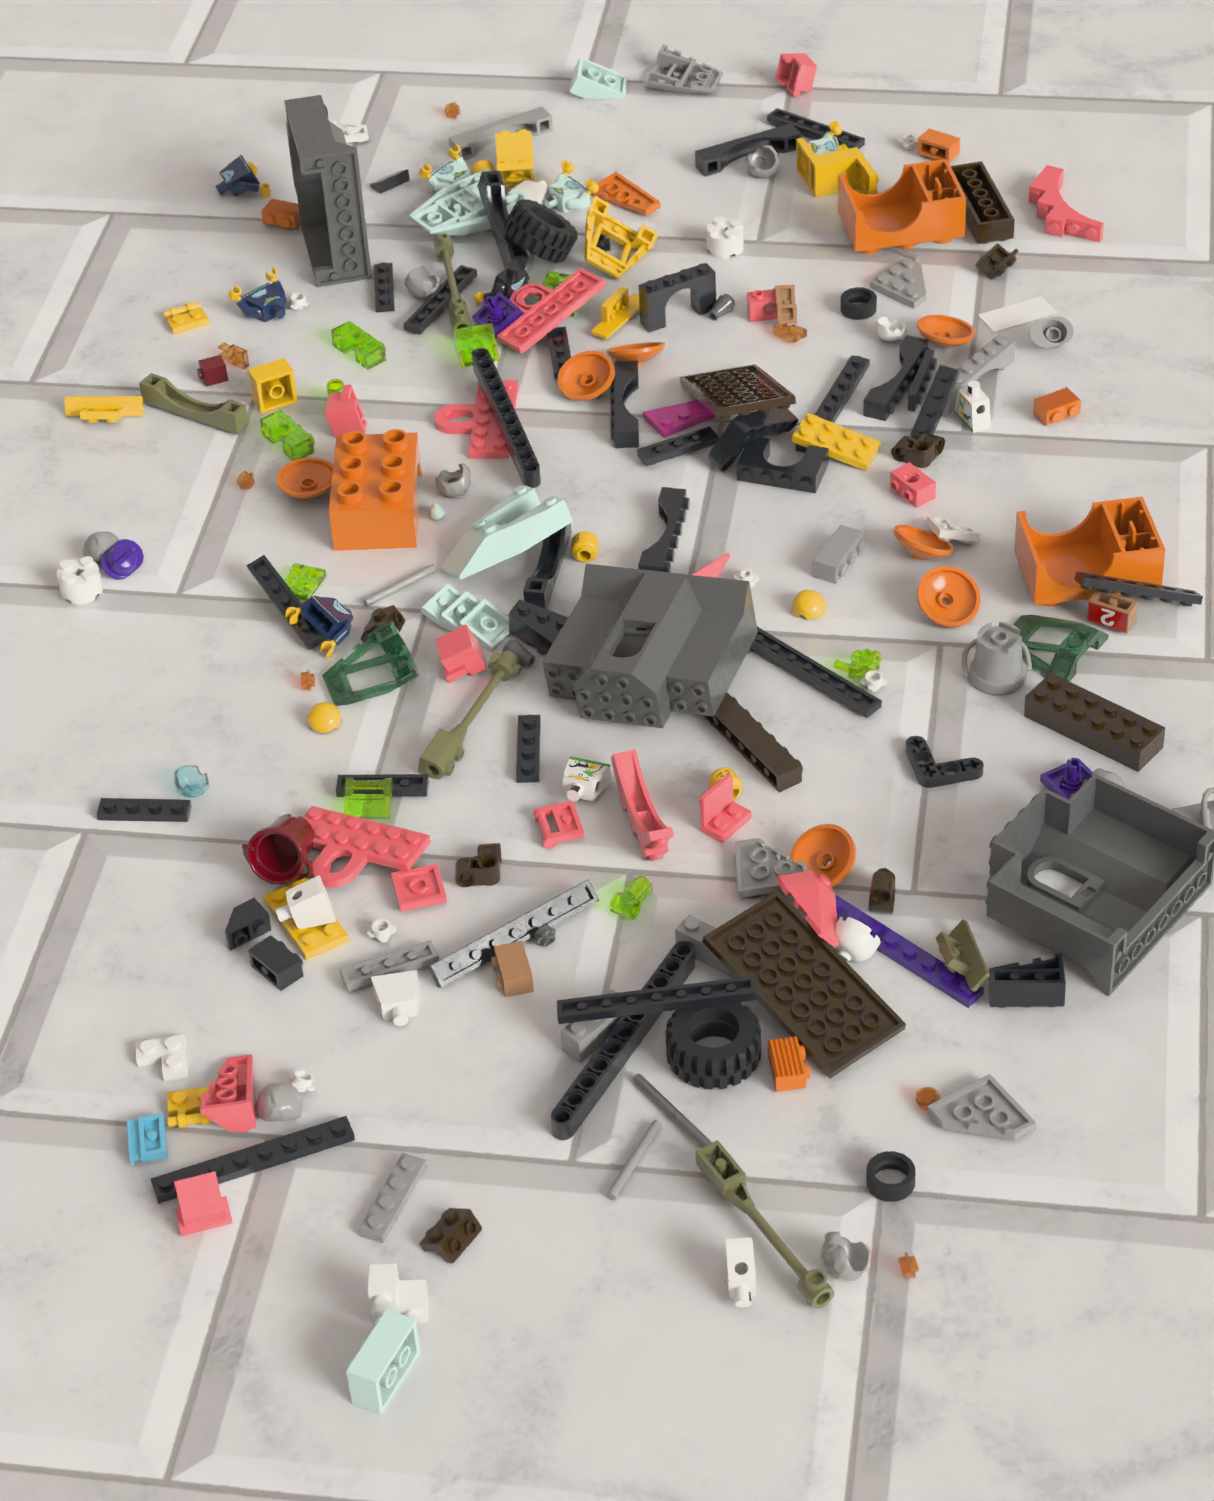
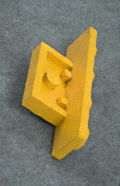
[591,287,640,339]
[65,396,144,423]

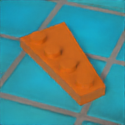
[590,172,661,216]

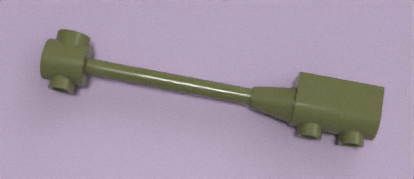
[433,233,473,341]
[418,651,522,779]
[696,1140,834,1309]

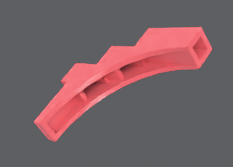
[1028,165,1104,243]
[610,749,674,861]

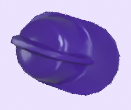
[101,539,144,580]

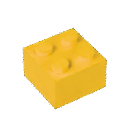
[248,358,298,413]

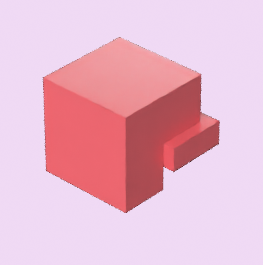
[775,53,817,96]
[324,384,367,438]
[435,624,487,683]
[174,1171,232,1236]

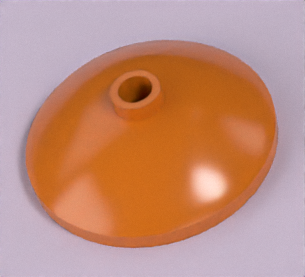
[917,315,975,348]
[607,342,665,367]
[557,351,615,401]
[277,457,333,499]
[893,525,954,560]
[917,566,981,628]
[790,824,856,887]

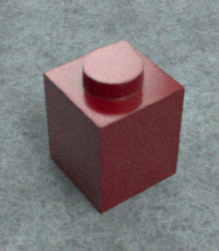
[197,355,228,387]

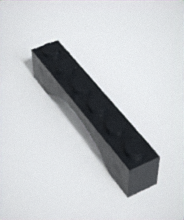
[695,123,801,177]
[477,171,529,269]
[863,335,931,421]
[610,361,639,448]
[638,487,690,573]
[523,523,572,609]

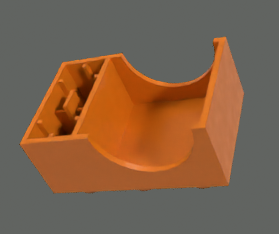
[838,159,966,254]
[329,429,422,551]
[1014,496,1166,607]

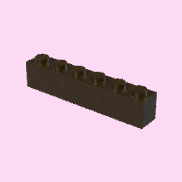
[703,692,803,793]

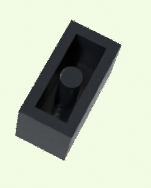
[248,935,304,991]

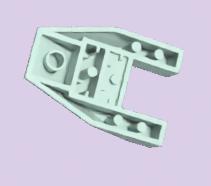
[409,168,530,236]
[441,485,573,580]

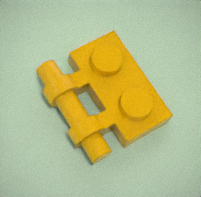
[163,302,209,334]
[167,1087,212,1128]

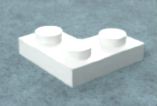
[926,516,980,543]
[135,1034,189,1081]

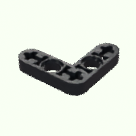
[906,736,984,788]

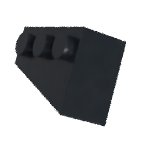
[509,599,568,655]
[988,953,1066,1008]

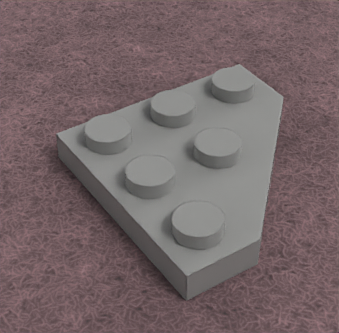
[870,257,926,309]
[735,838,808,898]
[927,1074,1036,1140]

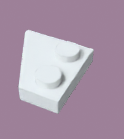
[330,121,369,143]

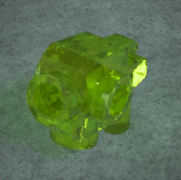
[834,649,882,679]

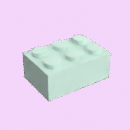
[345,1309,420,1415]

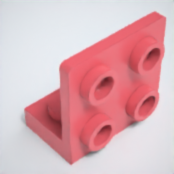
[699,773,751,843]

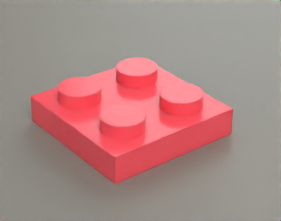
[391,864,447,912]

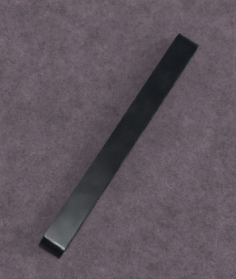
[472,348,541,488]
[551,941,695,1140]

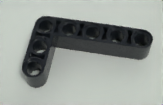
[708,407,799,472]

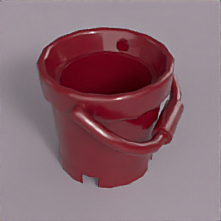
[242,814,315,885]

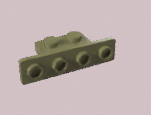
[936,919,990,992]

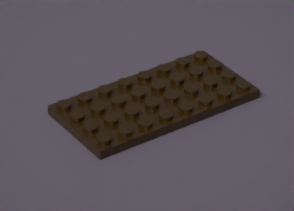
[680,364,796,419]
[702,891,906,1078]

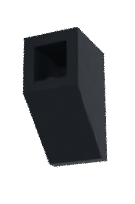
[225,897,271,951]

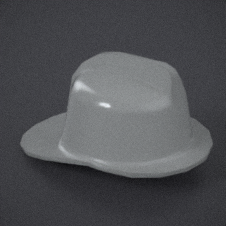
[1029,316,1074,348]

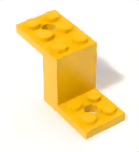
[495,129,535,188]
[796,138,879,198]

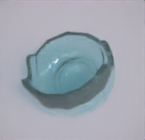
[174,765,209,798]

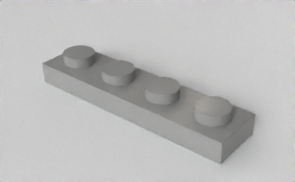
[339,940,439,992]
[359,1153,427,1243]

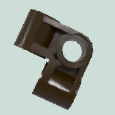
[891,432,945,468]
[455,843,501,887]
[868,868,895,914]

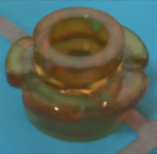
[445,102,460,119]
[236,471,255,490]
[300,670,315,691]
[915,1087,941,1110]
[898,1253,919,1278]

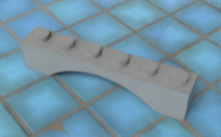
[449,106,553,161]
[942,335,1015,417]

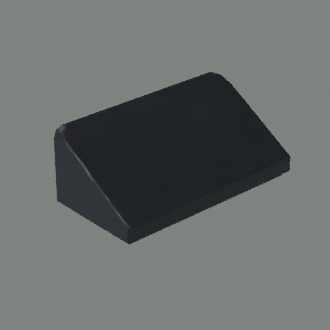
[370,169,410,194]

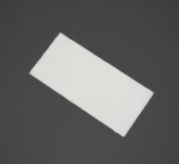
[978,296,1057,332]

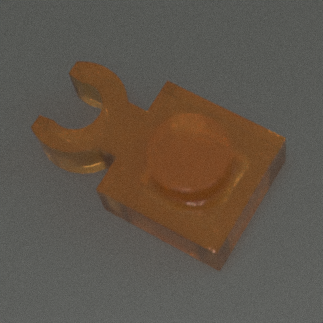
[773,324,807,343]
[218,343,249,370]

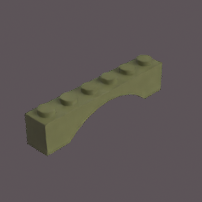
[139,373,249,435]

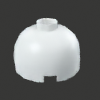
[833,917,881,963]

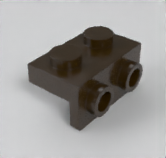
[975,243,1019,280]
[360,605,405,648]
[419,1208,482,1263]

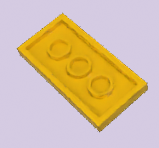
[791,413,881,471]
[263,878,349,960]

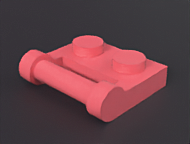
[533,801,584,849]

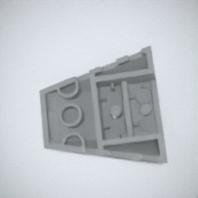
[643,44,723,94]

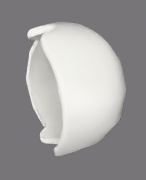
[876,316,906,342]

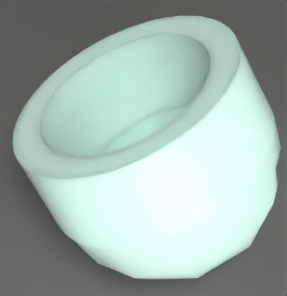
[429,502,447,520]

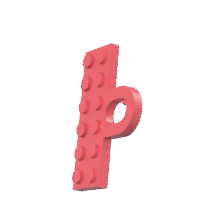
[497,268,606,354]
[434,380,518,458]
[303,806,431,888]

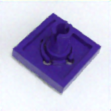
[472,292,523,339]
[1040,758,1093,799]

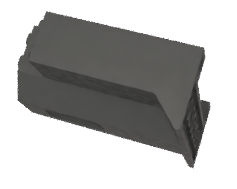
[284,95,372,287]
[542,564,758,729]
[985,774,1214,997]

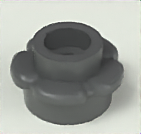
[534,925,556,947]

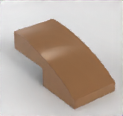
[774,285,797,324]

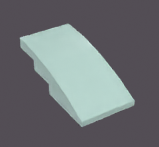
[421,584,511,651]

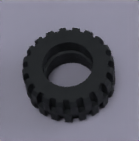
[504,199,578,263]
[665,1002,761,1090]

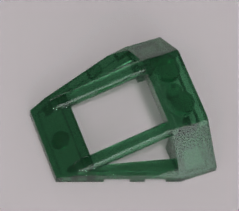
[1013,614,1109,681]
[322,620,421,706]

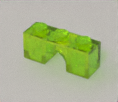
[331,321,386,370]
[260,410,315,461]

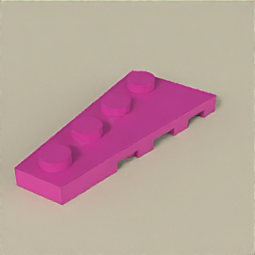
[643,400,716,438]

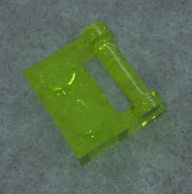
[284,563,326,601]
[344,778,393,819]

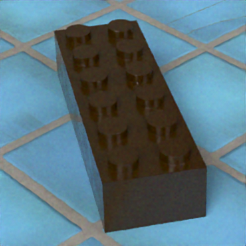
[951,161,1015,244]
[1024,673,1165,772]

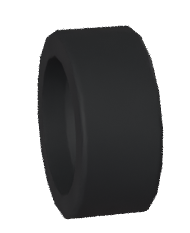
[841,287,877,320]
[866,1151,916,1202]

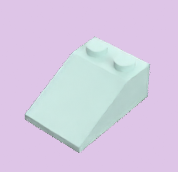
[569,57,627,99]

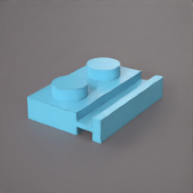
[126,1113,168,1165]

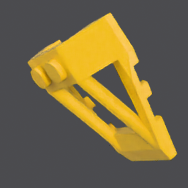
[584,196,658,279]

